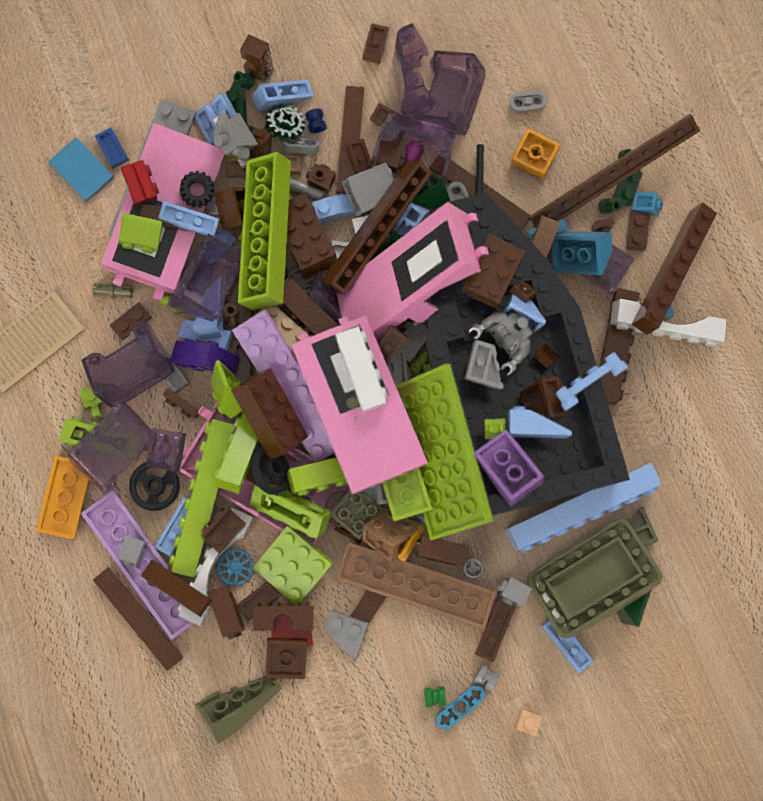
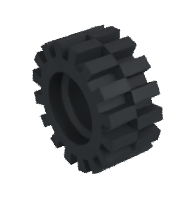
[180,170,215,208]

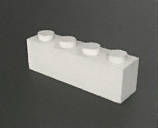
[335,326,388,413]

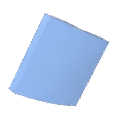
[194,93,237,145]

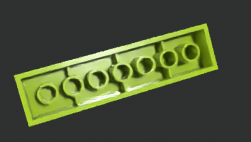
[238,152,291,310]

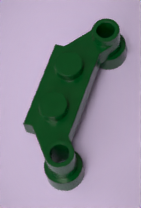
[226,71,255,132]
[598,149,643,214]

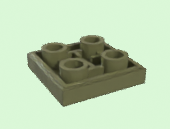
[330,489,384,539]

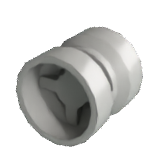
[463,558,483,578]
[473,664,500,691]

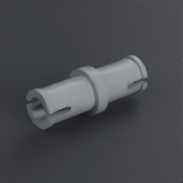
[289,177,325,201]

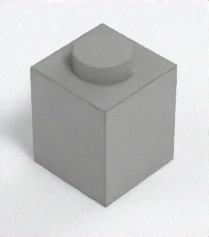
[117,535,148,567]

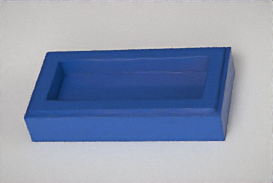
[95,127,129,169]

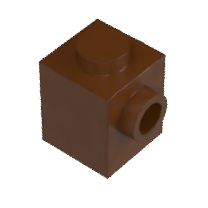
[306,163,336,194]

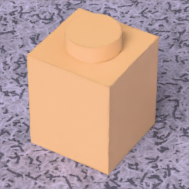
[514,708,542,736]

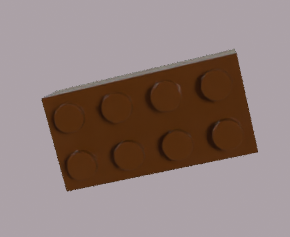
[286,193,337,279]
[231,368,308,459]

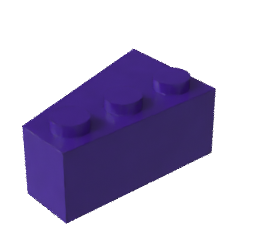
[169,338,240,374]

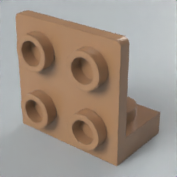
[362,506,419,562]

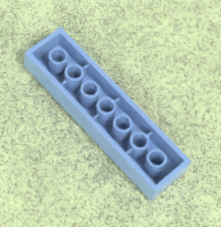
[505,463,662,553]

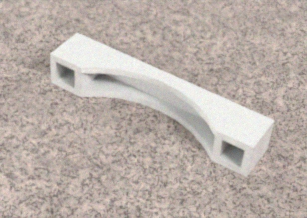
[610,299,726,347]
[177,507,253,627]

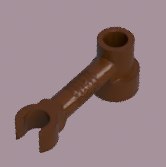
[223,303,240,353]

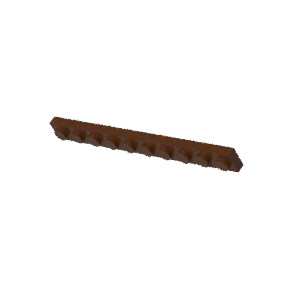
[529,114,700,228]

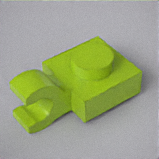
[79,384,105,420]

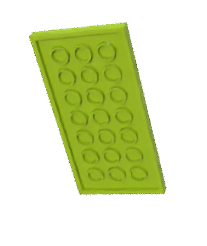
[396,364,493,541]

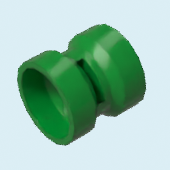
[424,686,446,708]

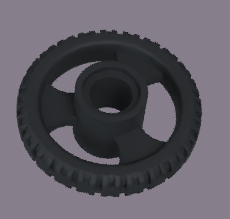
[250,445,290,495]
[129,460,180,511]

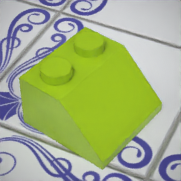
[119,213,162,254]
[211,360,242,419]

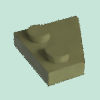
[628,507,659,547]

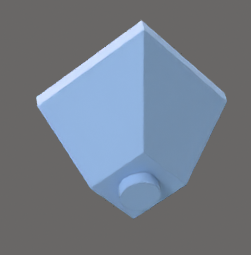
[501,293,546,334]

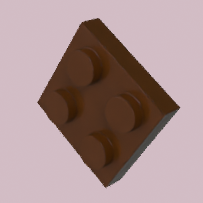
[265,638,307,679]

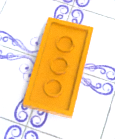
[35,456,94,540]

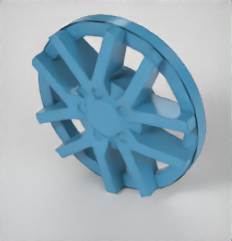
[217,549,254,586]

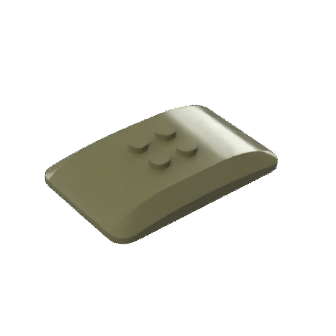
[527,519,663,639]

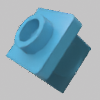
[632,192,663,217]

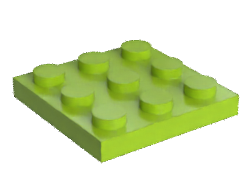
[253,525,334,606]

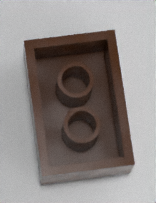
[461,234,525,309]

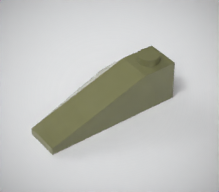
[195,677,282,744]

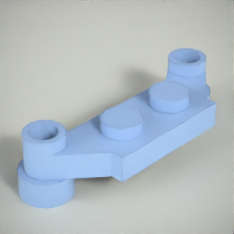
[555,352,628,411]

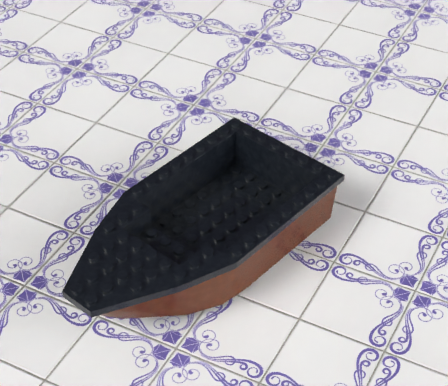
[427,193,630,516]

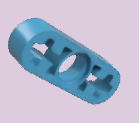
[436,685,485,729]

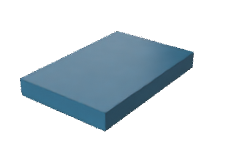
[48,137,114,202]

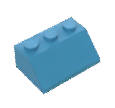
[551,231,612,275]

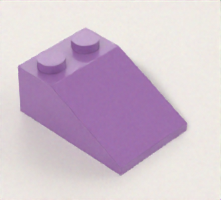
[474,430,544,507]

